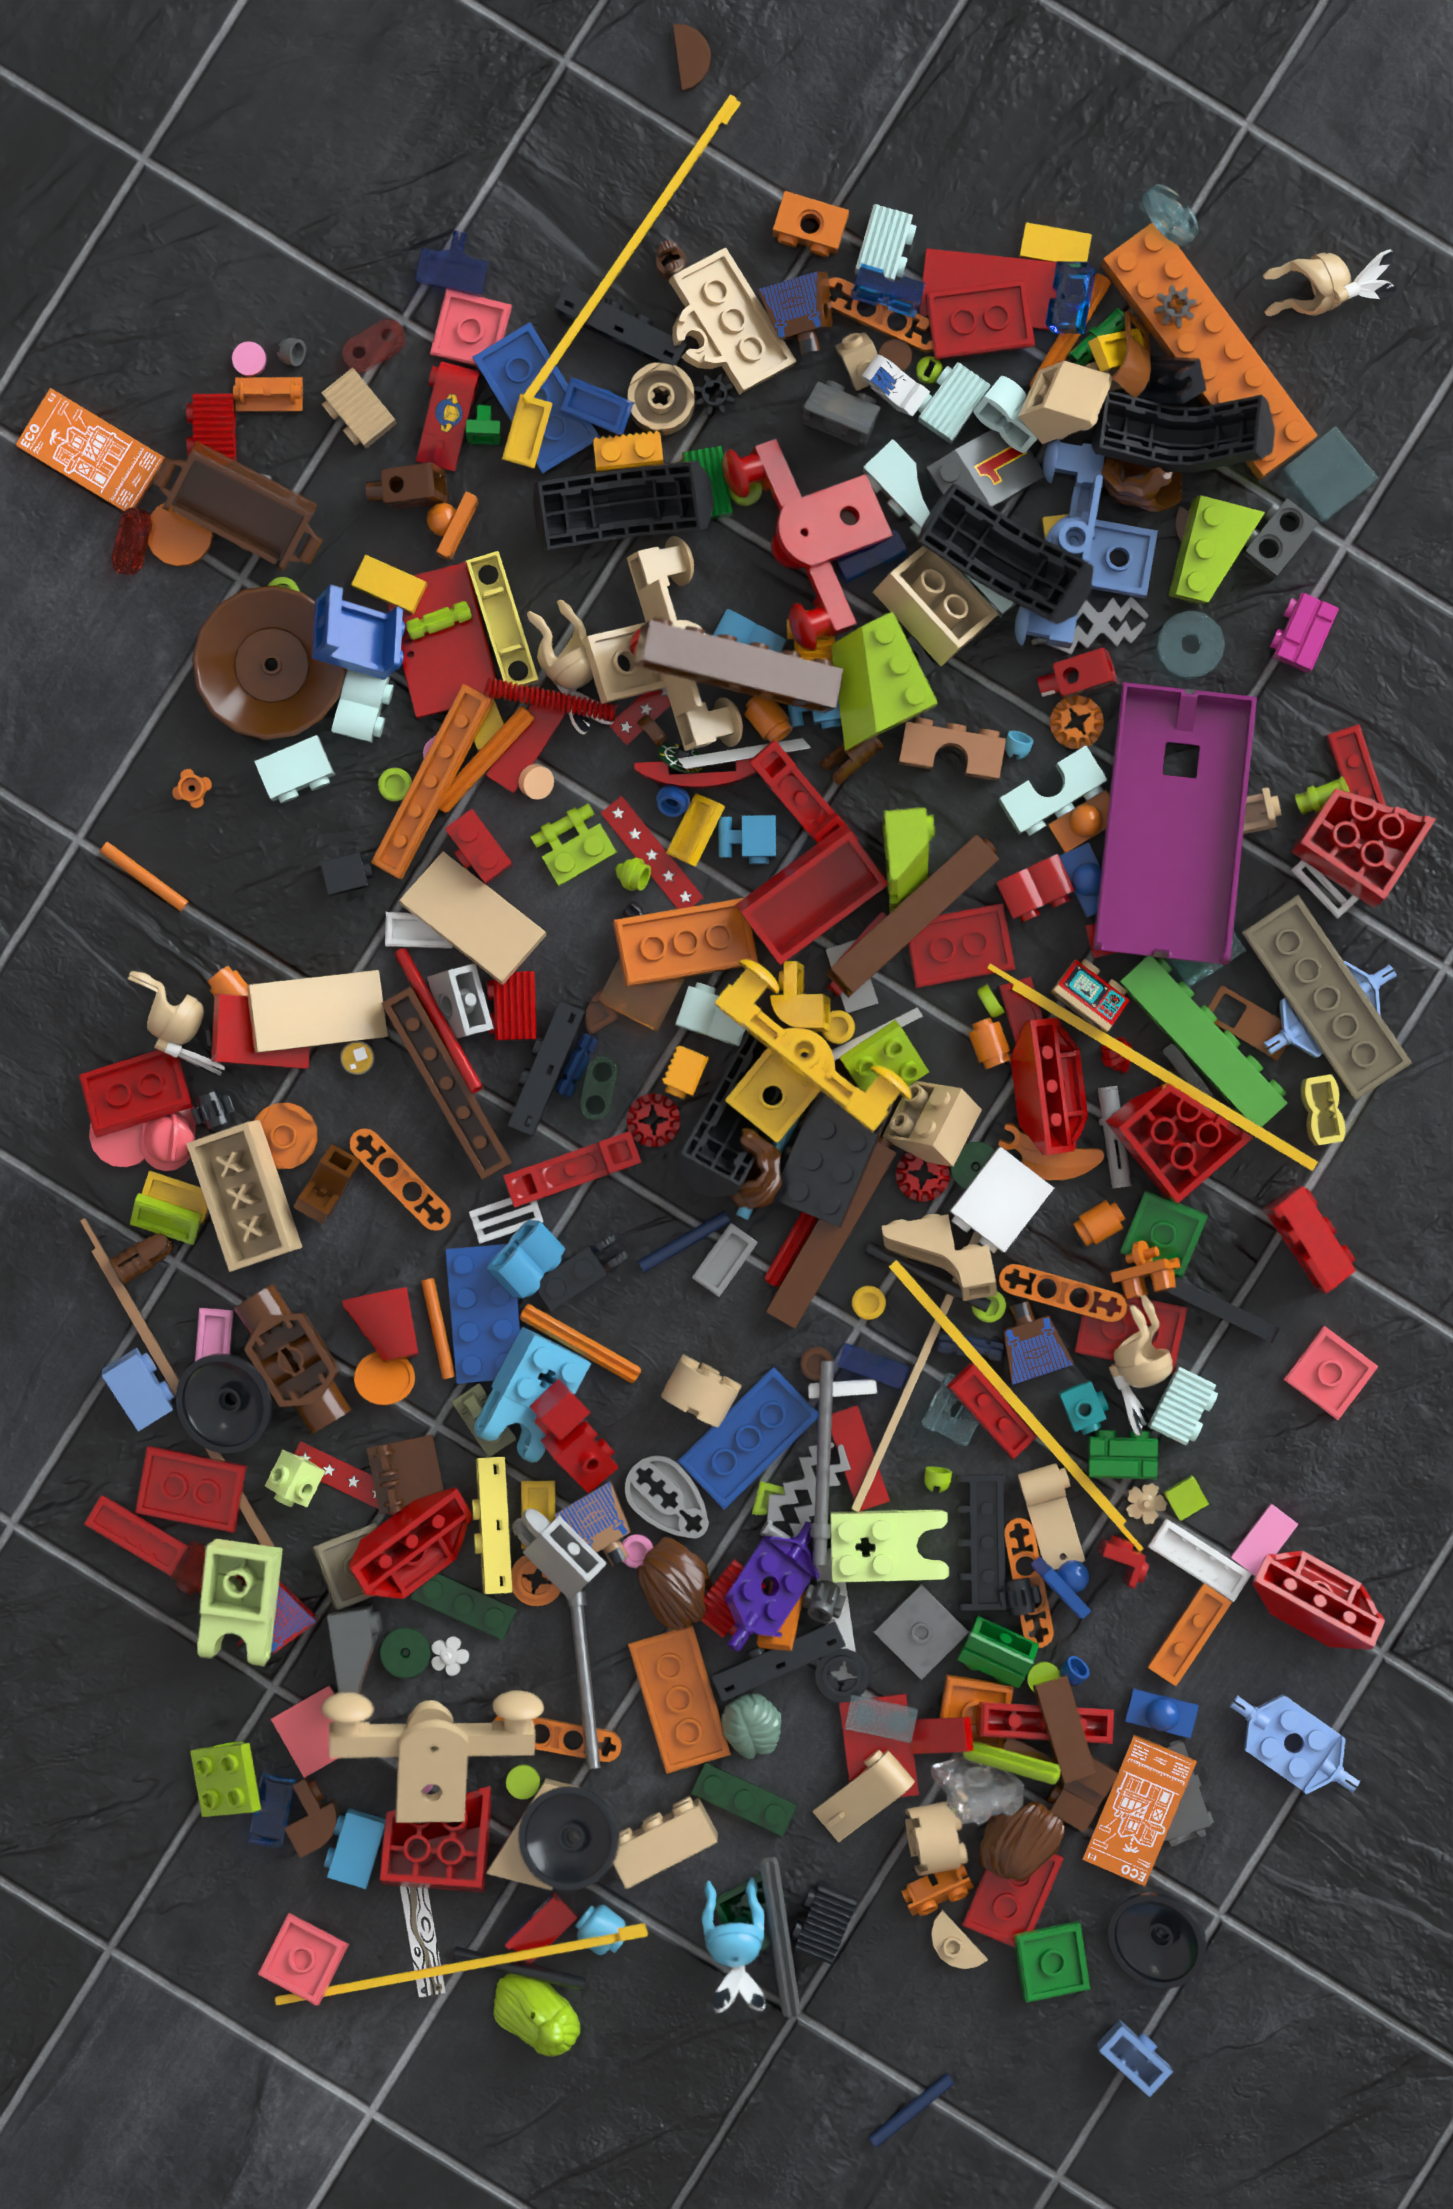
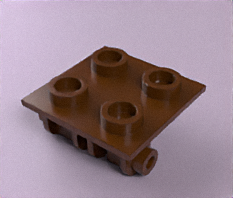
[366,1435,444,1514]

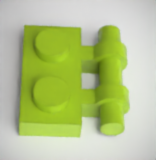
[530,803,617,886]

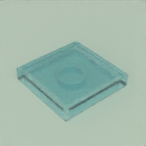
[1283,426,1378,522]

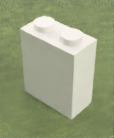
[949,1147,1054,1254]

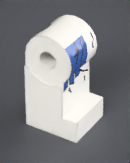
[861,354,930,416]

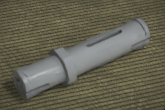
[1098,1086,1132,1188]

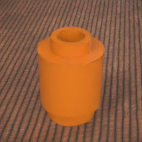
[744,696,793,743]
[208,966,248,997]
[968,1017,1011,1070]
[1073,1200,1125,1247]

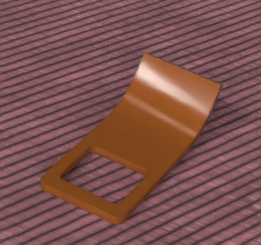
[1112,310,1151,398]
[1208,986,1287,1061]

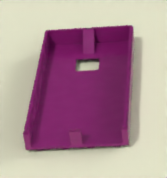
[1093,682,1257,965]

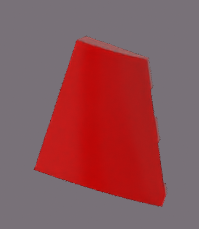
[342,1287,418,1362]

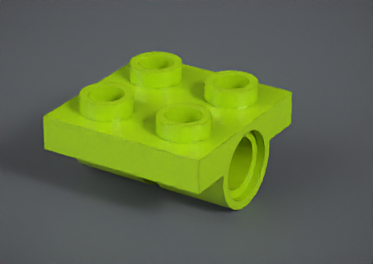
[840,1019,929,1091]
[190,1741,261,1817]

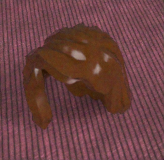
[1101,457,1182,512]
[730,1128,782,1209]
[637,1537,712,1630]
[979,1802,1065,1882]

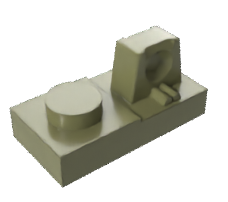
[452,1383,517,1458]

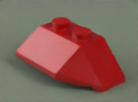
[1010,1017,1088,1155]
[348,1487,473,1599]
[1253,1551,1385,1650]

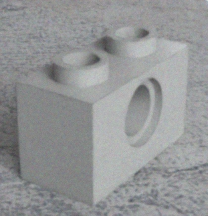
[427,963,493,1039]

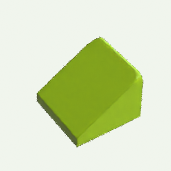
[1163,1475,1209,1521]

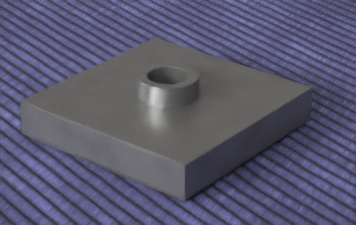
[873,1584,969,1680]

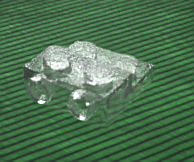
[931,1756,1024,1824]

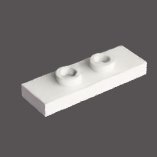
[1148,1518,1252,1602]

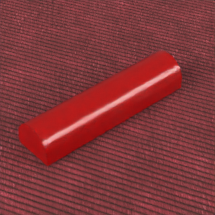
[976,1702,1114,1744]

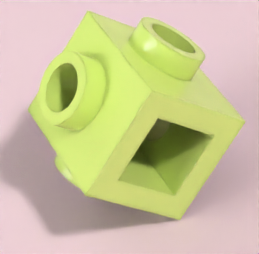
[265,1450,325,1507]

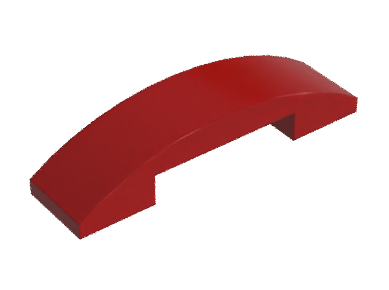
[749,740,858,844]
[634,758,758,789]
[503,1131,641,1208]

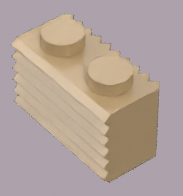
[321,367,397,449]

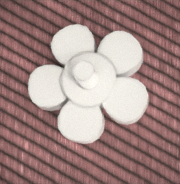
[431,1636,469,1676]

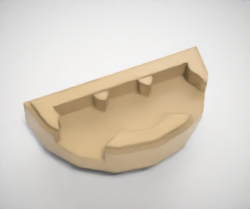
[931,1909,988,1969]

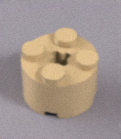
[627,363,695,436]
[661,1354,742,1427]
[905,1801,967,1876]

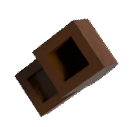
[293,1144,361,1224]
[284,1776,339,1858]

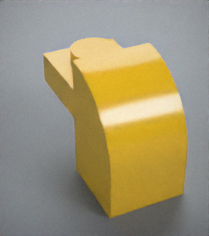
[770,961,830,1032]

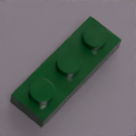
[411,1573,517,1640]
[691,1762,797,1836]

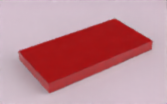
[919,248,1060,331]

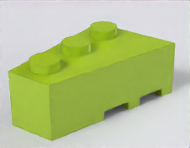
[1168,495,1265,604]

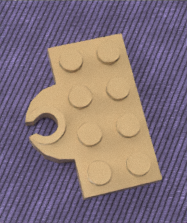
[668,247,796,395]

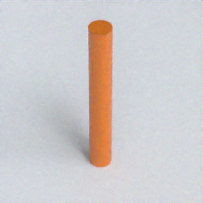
[100,842,189,912]
[421,1278,456,1379]

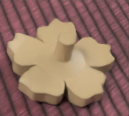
[1126,1483,1167,1524]

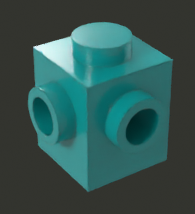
[1058,1380,1109,1435]

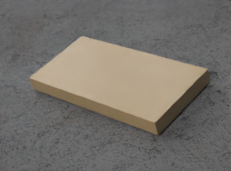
[399,852,546,985]
[246,970,388,1053]

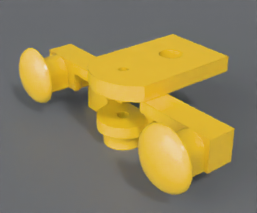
[715,959,911,1144]

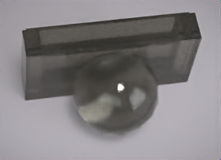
[1157,1044,1213,1098]

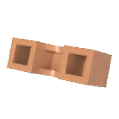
[898,717,1006,781]

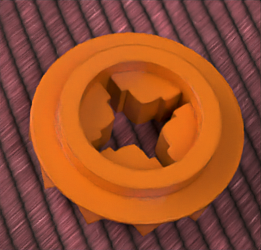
[1050,695,1104,749]
[511,1555,561,1606]

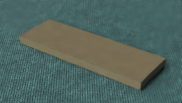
[1242,895,1412,1101]

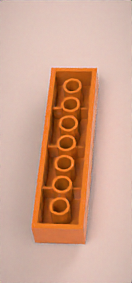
[1100,219,1318,481]

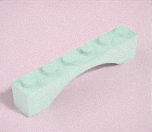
[863,439,1016,617]

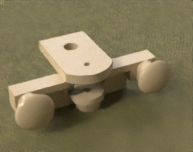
[582,536,743,751]
[322,1690,544,1823]

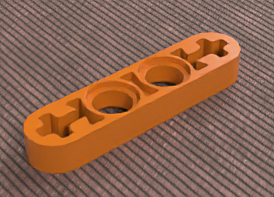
[829,277,933,353]
[349,1128,451,1231]
[999,1264,1128,1322]
[1004,1517,1054,1648]
[494,1715,621,1762]

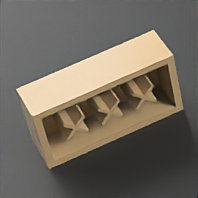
[186,1120,303,1272]

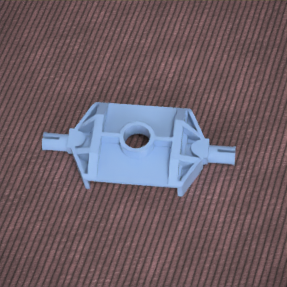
[1264,961,1396,1058]
[1230,1694,1360,1794]

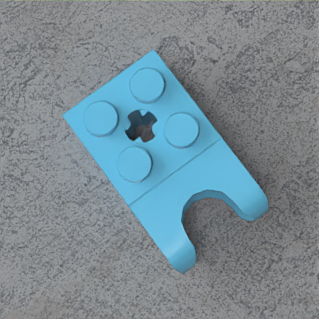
[474,1326,591,1463]

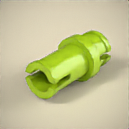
[1295,777,1350,815]

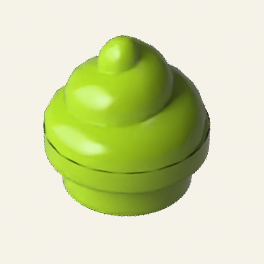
[615,858,651,891]

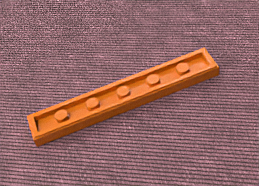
[371,684,495,879]

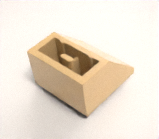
[1018,361,1113,444]
[882,1081,982,1167]

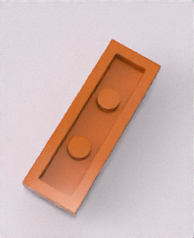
[1147,1583,1232,1686]

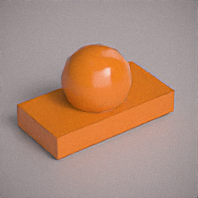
[426,491,479,561]
[1047,790,1109,853]

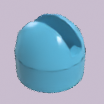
[1004,731,1034,760]

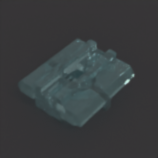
[921,1372,980,1446]

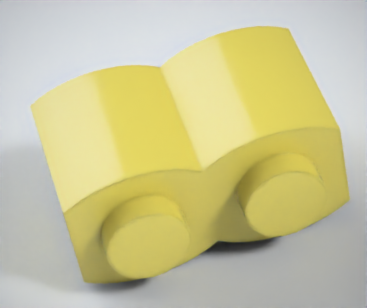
[1300,1074,1345,1146]

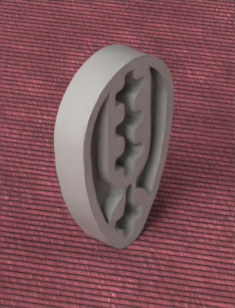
[625,1455,709,1539]

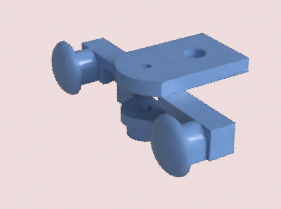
[1015,439,1158,649]

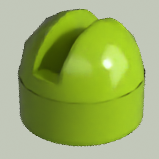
[916,356,943,385]
[924,1467,952,1493]

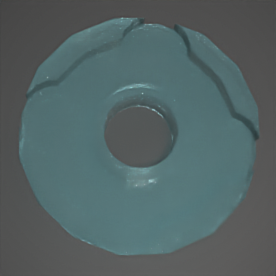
[1143,184,1198,246]
[1157,611,1225,679]

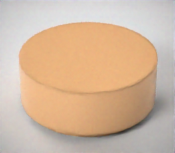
[519,764,554,800]

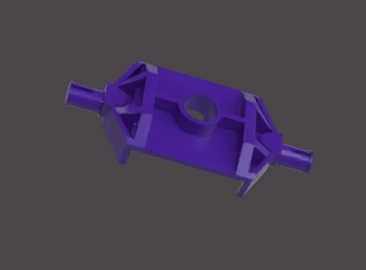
[725,1521,820,1652]

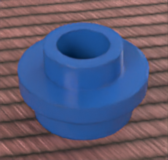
[656,785,690,817]

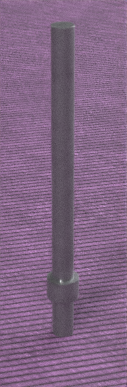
[810,1361,834,1565]
[566,1589,601,1769]

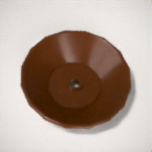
[192,585,346,740]

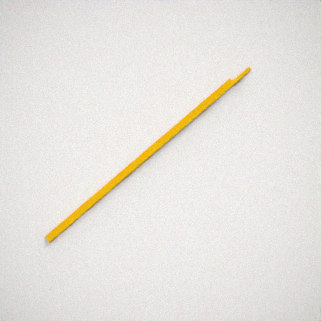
[522,94,741,404]
[987,963,1318,1171]
[888,1260,1144,1552]
[275,1923,648,2006]

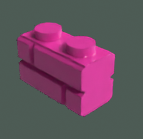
[1270,593,1339,673]

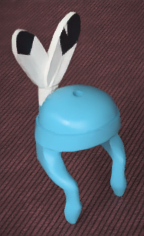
[702,1877,765,2012]

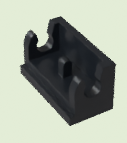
[1137,356,1206,404]

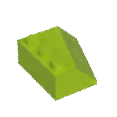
[831,611,938,751]
[882,808,934,913]

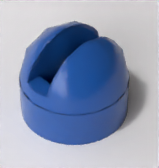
[1059,1656,1090,1686]

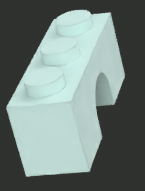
[998,746,1107,836]

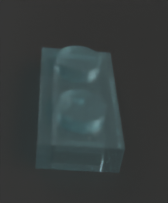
[844,1694,918,1743]

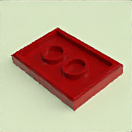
[925,279,1035,360]
[907,903,1015,988]
[211,994,310,1069]
[79,1050,193,1138]
[1074,1292,1187,1374]
[135,1446,247,1533]
[839,1693,919,1798]
[962,1853,1064,1948]

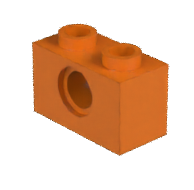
[773,191,849,257]

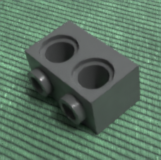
[1242,498,1319,580]

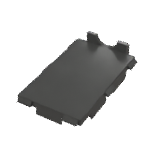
[1164,1739,1214,1847]

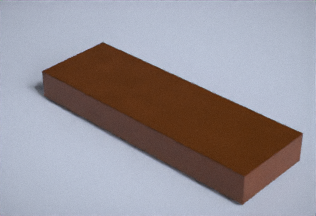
[1033,1675,1096,1784]

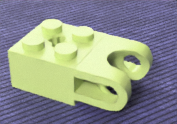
[830,1510,949,1582]
[198,1539,283,1666]

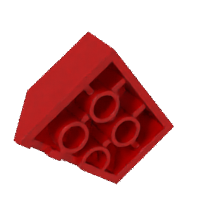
[1290,789,1436,908]
[1105,1083,1254,1203]
[380,1786,491,1893]

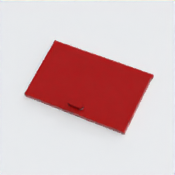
[387,562,499,719]

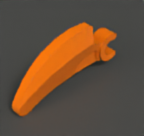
[998,1123,1104,1180]

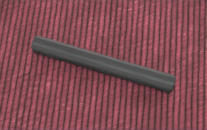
[759,1857,801,2018]

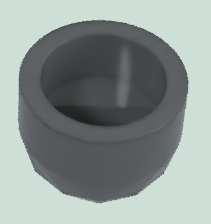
[277,338,306,366]

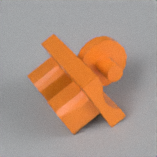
[1111,1240,1181,1299]

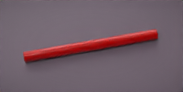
[394,948,483,1094]

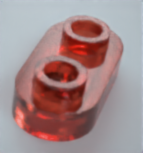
[342,319,406,372]
[112,508,152,575]

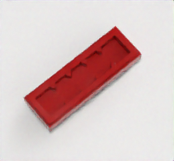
[84,1495,189,1576]

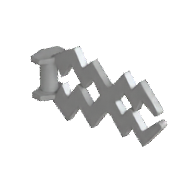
[1031,596,1148,655]
[760,1442,851,1539]

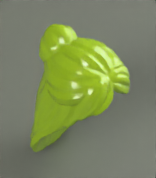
[494,1973,581,2057]

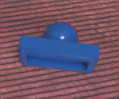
[560,378,634,435]
[1059,842,1101,918]
[1031,1556,1091,1619]
[1124,1688,1199,1738]

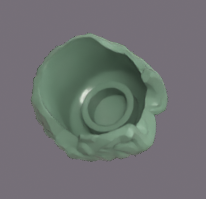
[721,1693,781,1759]

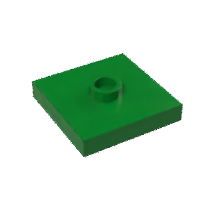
[1120,1189,1208,1278]
[1013,1921,1090,2003]

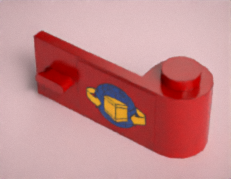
[416,361,481,471]

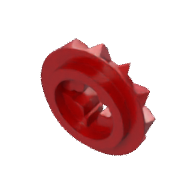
[626,1093,680,1147]
[896,1152,950,1202]

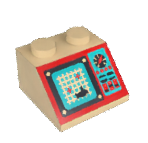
[1050,959,1130,1032]

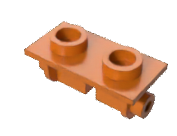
[233,377,303,412]
[901,1864,974,1916]

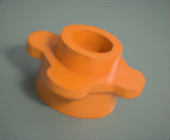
[172,769,212,808]

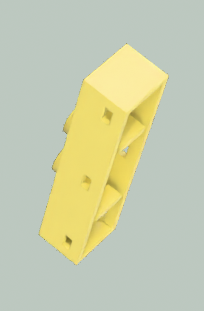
[466,551,539,688]
[472,1457,512,1594]

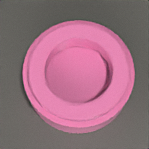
[232,342,267,377]
[622,1534,653,1569]

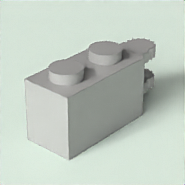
[512,1508,607,1600]

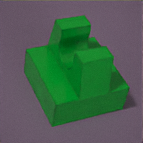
[466,405,502,445]

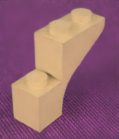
[882,1214,997,1301]

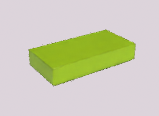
[130,1193,202,1245]

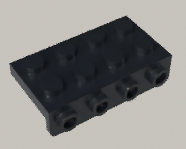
[773,1089,894,1228]

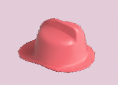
[141,1106,196,1171]

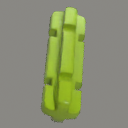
[406,601,472,640]

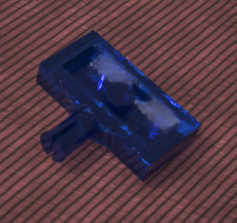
[415,231,489,296]

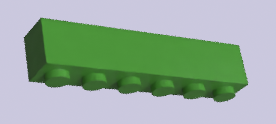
[1118,956,1287,1127]

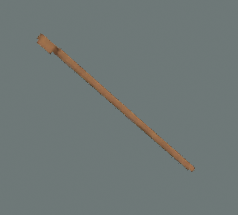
[80,1218,275,1547]

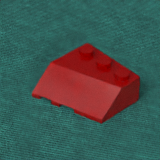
[1262,1186,1356,1294]

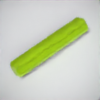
[963,1741,1061,1784]

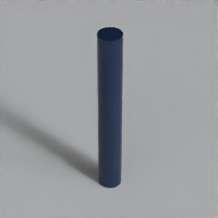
[637,1210,731,1273]
[868,2073,955,2148]

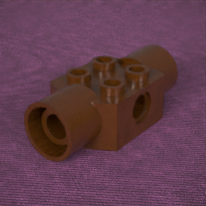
[234,1284,352,1435]

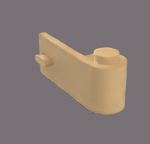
[1017,1463,1085,1570]
[813,1749,915,1842]

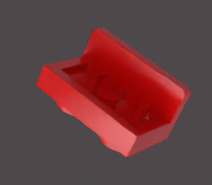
[1098,1535,1149,1589]

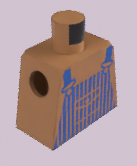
[555,1481,631,1567]

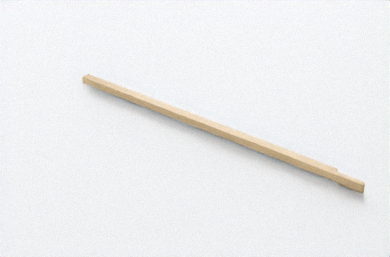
[851,1231,981,1512]

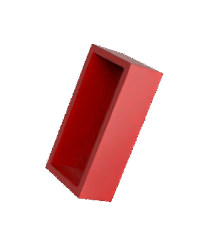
[735,825,889,965]

